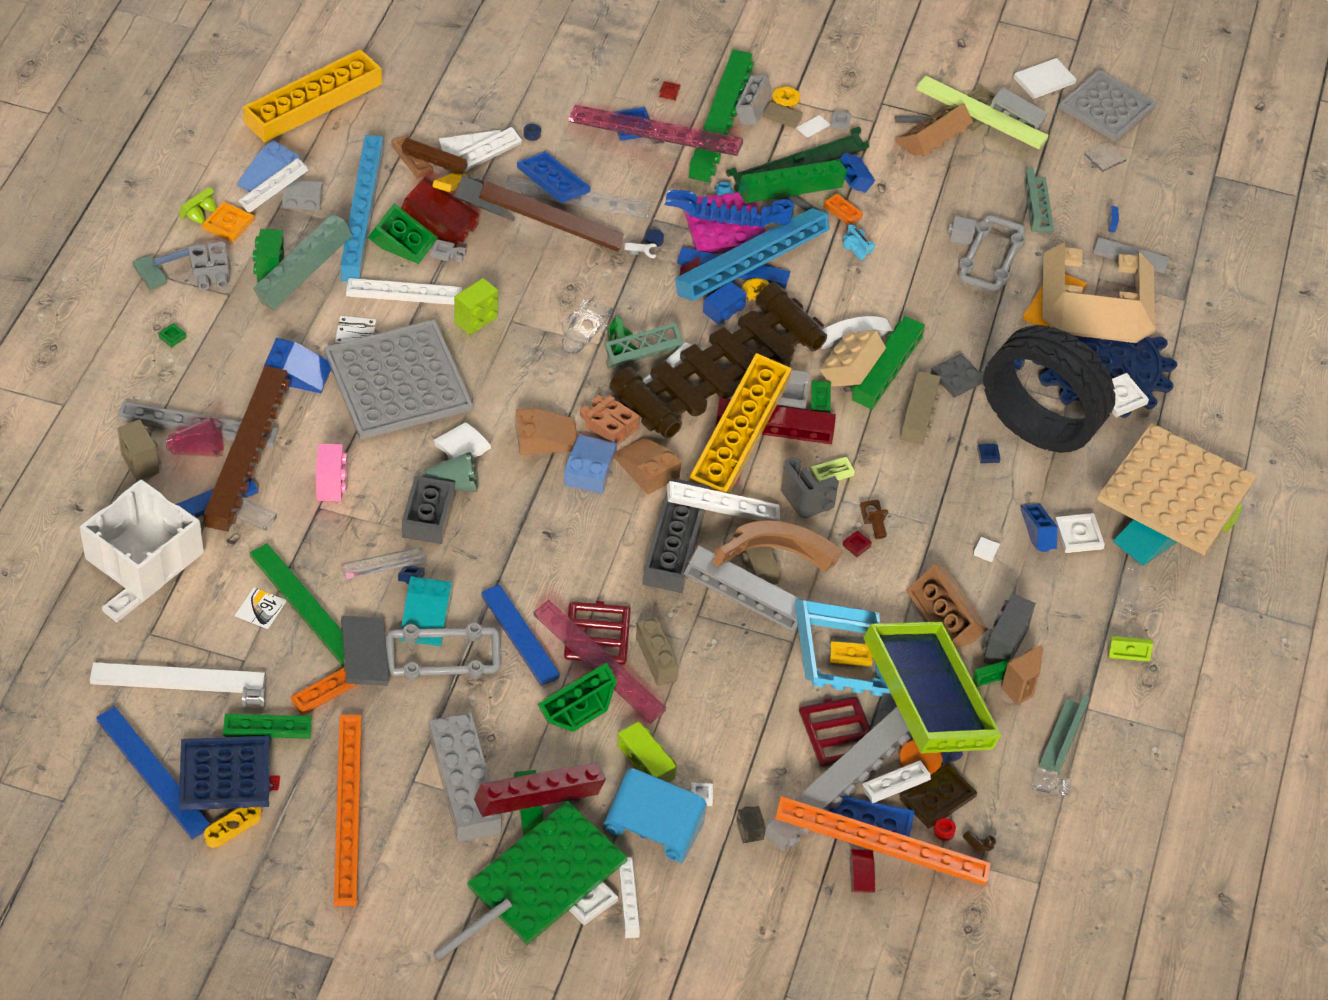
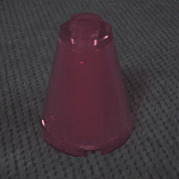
[166,417,224,457]

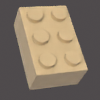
[820,330,886,387]

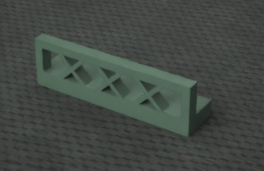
[1024,168,1054,232]
[604,322,683,369]
[1039,695,1089,774]

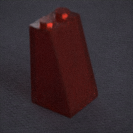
[401,176,480,247]

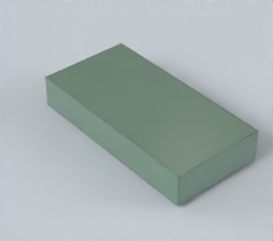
[133,255,167,290]

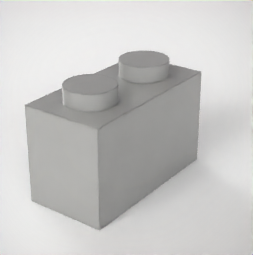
[282,180,323,211]

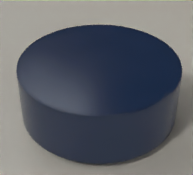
[645,229,664,247]

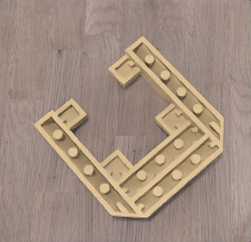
[1042,242,1155,343]

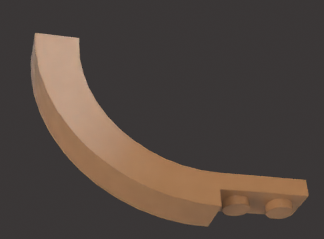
[712,520,844,572]

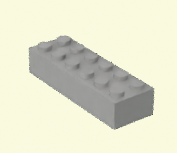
[429,712,501,842]

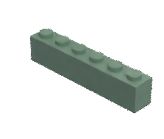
[253,214,352,310]

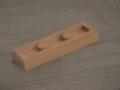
[391,135,433,179]

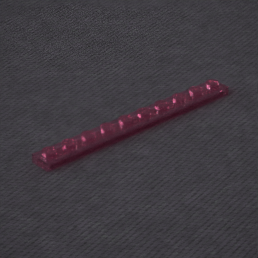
[568,105,743,156]

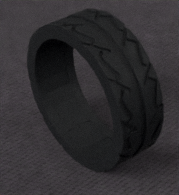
[983,325,1116,453]

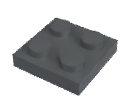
[930,354,983,398]

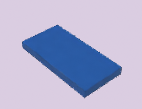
[517,151,591,203]
[828,796,915,837]

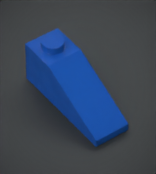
[1021,504,1058,552]

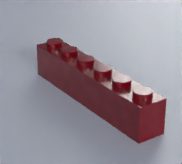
[716,398,836,445]
[474,762,606,817]

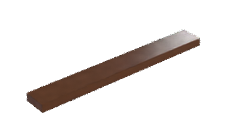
[479,181,624,252]

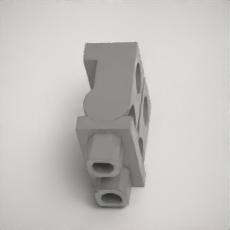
[188,242,229,290]

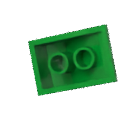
[367,203,438,264]

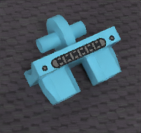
[842,224,875,260]

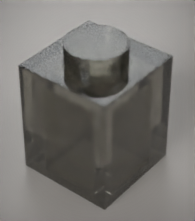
[736,806,766,843]

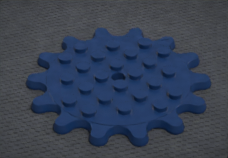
[1032,335,1177,418]

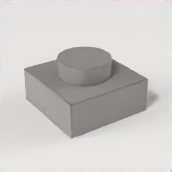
[830,111,851,131]

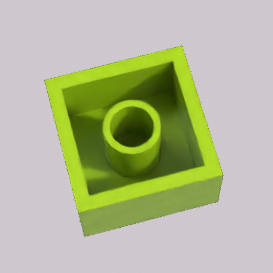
[454,278,499,335]

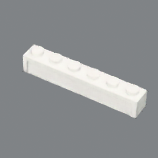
[618,858,640,938]

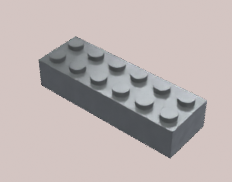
[642,478,710,593]

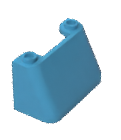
[603,769,707,863]

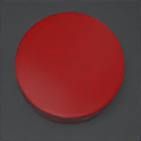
[933,818,956,841]

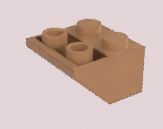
[1001,645,1043,705]

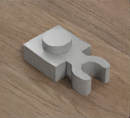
[431,239,466,263]

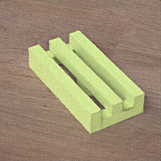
[810,457,855,483]

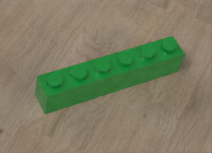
[738,159,847,204]
[851,316,925,410]

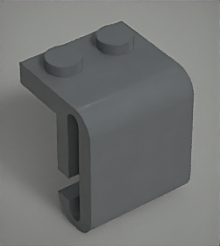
[781,457,839,518]

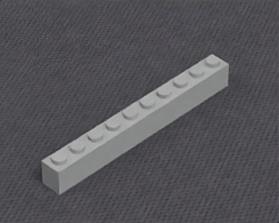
[765,707,925,852]

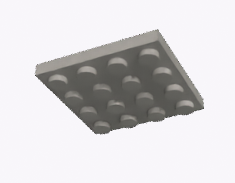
[1058,69,1156,142]

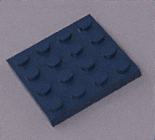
[179,736,270,810]

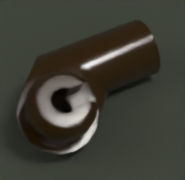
[963,830,996,851]

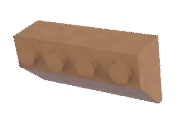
[895,103,973,157]
[906,564,988,649]

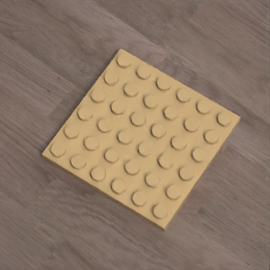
[1097,423,1257,556]

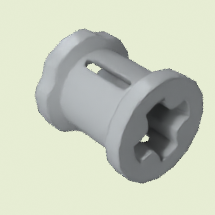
[242,687,265,707]

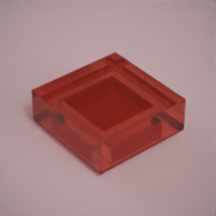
[659,81,681,101]

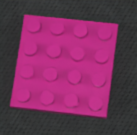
[683,193,766,254]

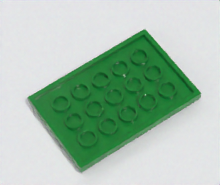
[467,801,627,945]

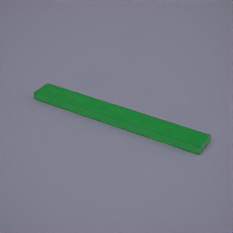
[250,543,344,666]

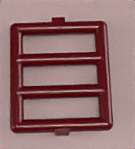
[564,601,631,665]
[799,697,871,767]

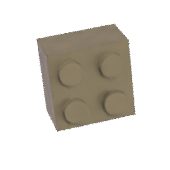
[117,419,161,481]

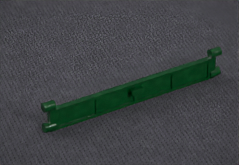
[726,127,869,192]

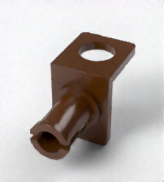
[860,500,889,539]

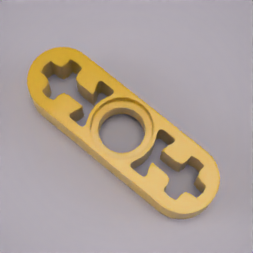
[204,807,262,848]

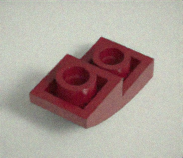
[850,849,875,893]

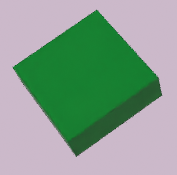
[158,323,186,348]

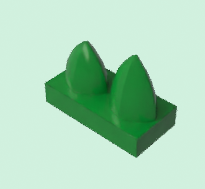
[607,316,638,356]

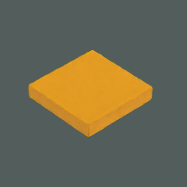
[202,202,255,242]

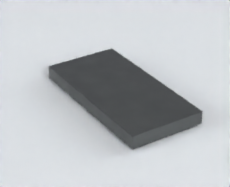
[341,616,389,686]

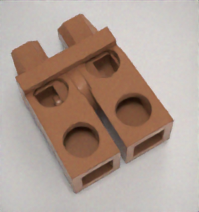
[580,395,639,445]

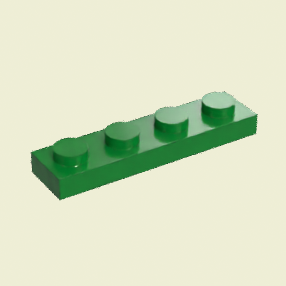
[223,714,312,739]

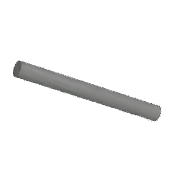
[433,899,512,961]

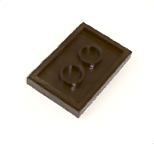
[900,763,978,829]

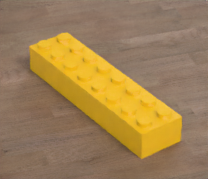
[243,49,382,143]
[689,353,792,494]

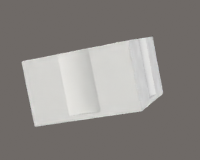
[80,480,204,601]

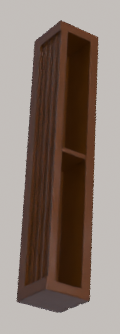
[401,138,468,175]

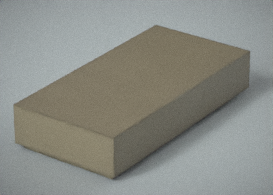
[763,102,803,129]

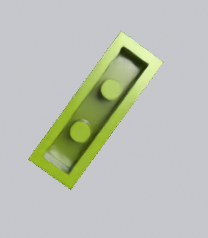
[617,721,677,782]

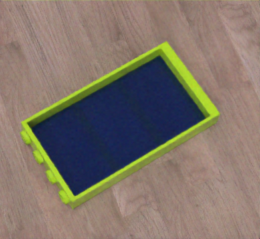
[863,622,1002,753]

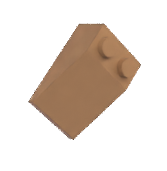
[515,408,577,455]
[614,437,681,494]

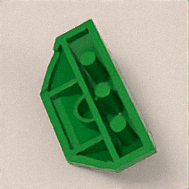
[537,663,617,732]

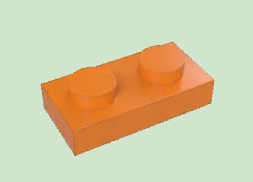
[823,193,863,225]

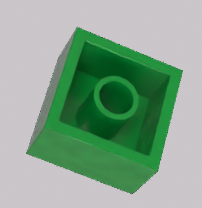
[252,229,285,283]

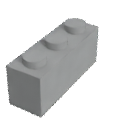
[736,75,773,125]
[990,87,1048,130]

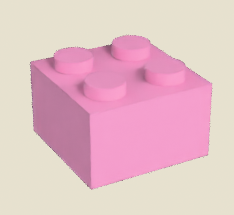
[316,444,347,501]

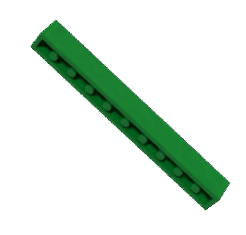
[688,49,755,183]

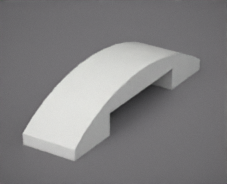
[822,316,893,349]

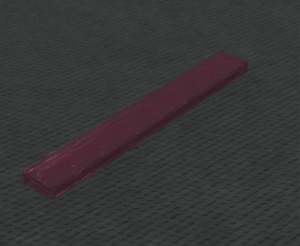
[534,600,666,724]

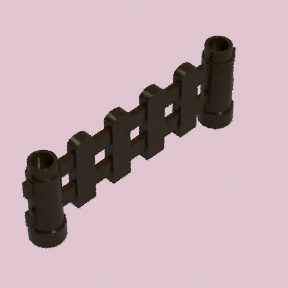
[609,282,827,439]

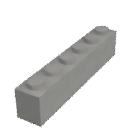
[684,545,802,632]

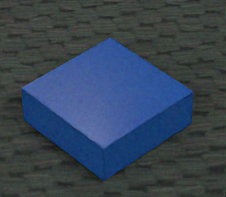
[1108,206,1119,232]

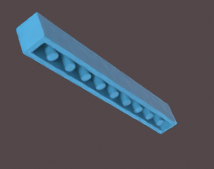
[340,135,383,282]
[675,208,830,301]

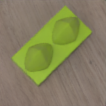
[178,186,217,224]
[1108,635,1153,662]

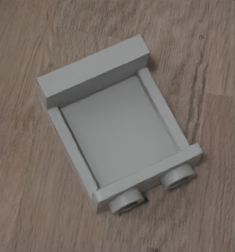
[777,370,810,410]

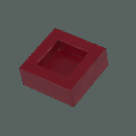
[843,530,872,557]

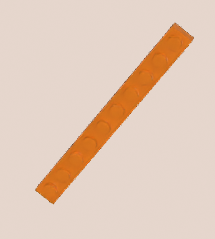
[334,715,361,906]
[774,796,991,886]

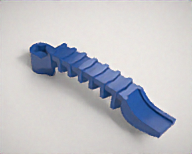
[664,190,794,228]

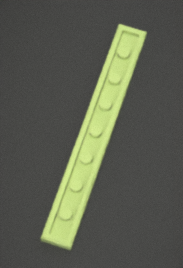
[916,76,1049,149]

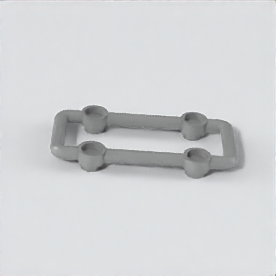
[958,215,1026,291]
[386,622,501,681]

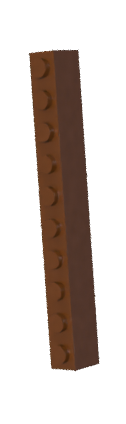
[204,366,290,532]

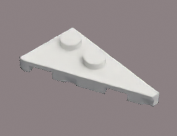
[439,130,501,155]

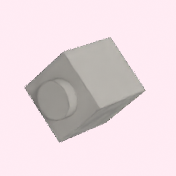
[948,216,977,246]

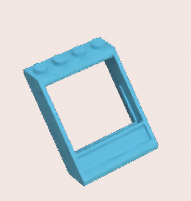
[795,599,891,696]

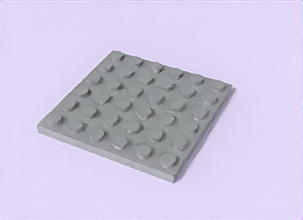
[324,319,473,440]

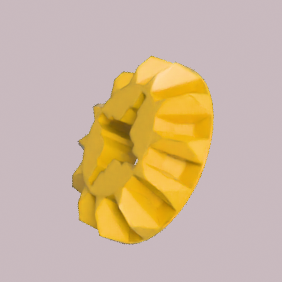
[772,86,800,109]
[743,278,770,301]

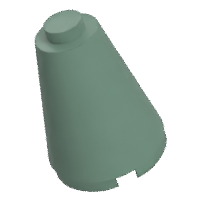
[422,452,479,492]

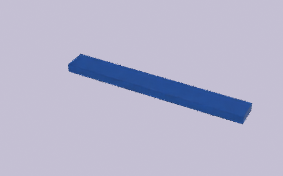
[96,707,210,839]

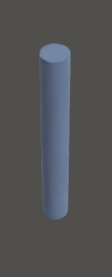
[152,243,204,266]

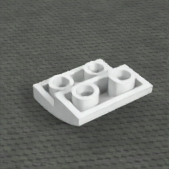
[434,422,491,460]

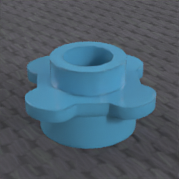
[714,182,734,196]

